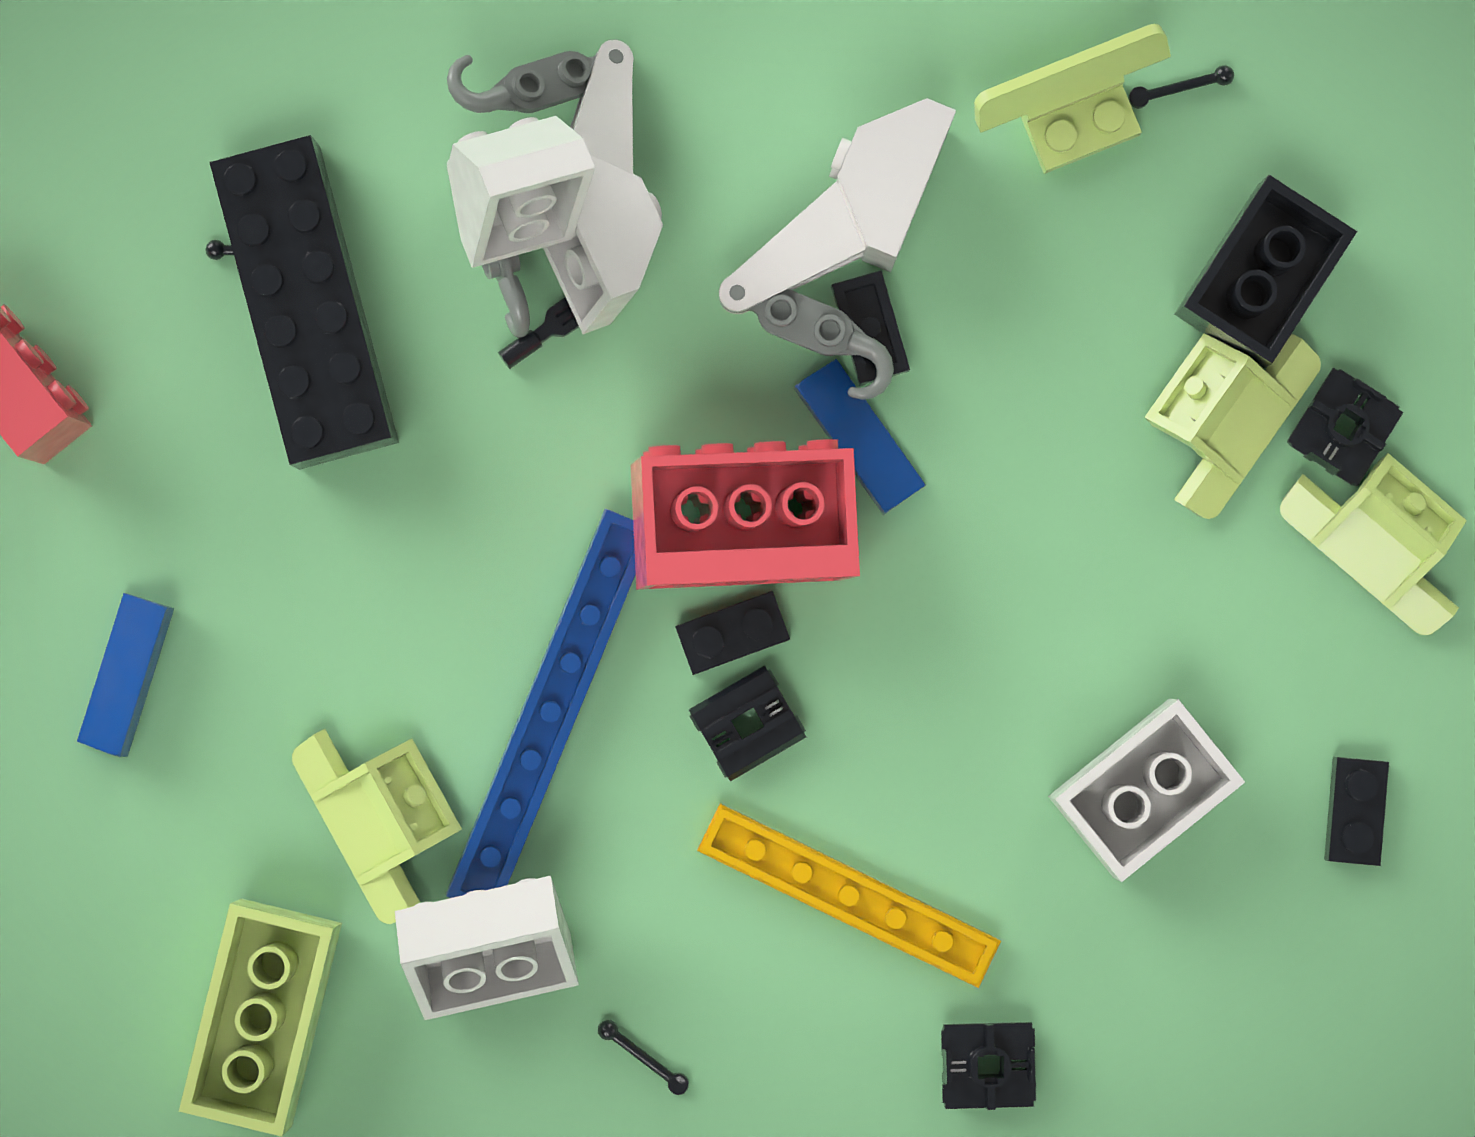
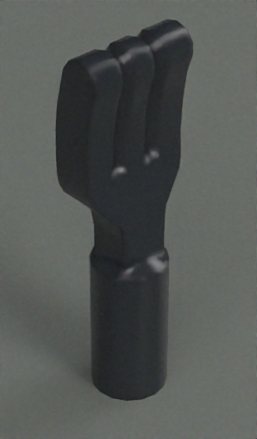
[498,297,579,369]

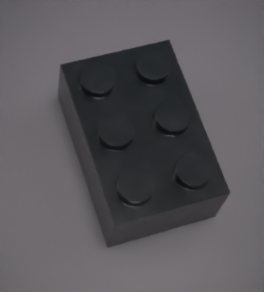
[1174,175,1358,369]

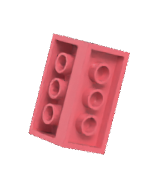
[631,439,860,590]

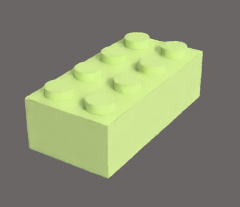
[179,898,342,1137]

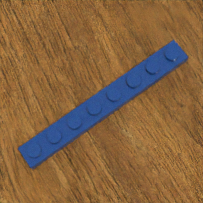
[446,509,636,898]

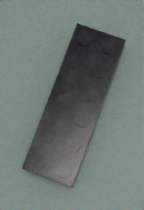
[209,135,399,470]

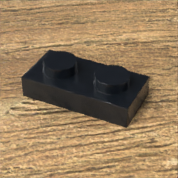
[831,270,910,386]
[675,591,790,675]
[1324,757,1389,866]

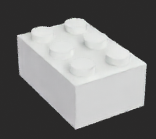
[1048,699,1245,882]
[395,876,579,1020]

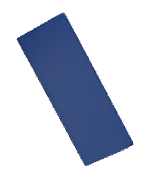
[794,359,925,515]
[77,593,174,757]

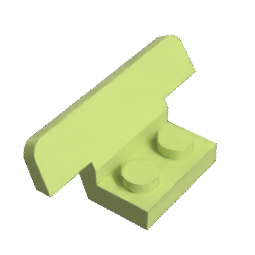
[974,24,1171,174]
[1145,333,1321,519]
[1280,453,1467,635]
[292,729,462,924]

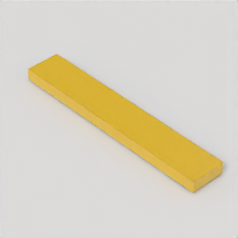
[697,803,1001,988]

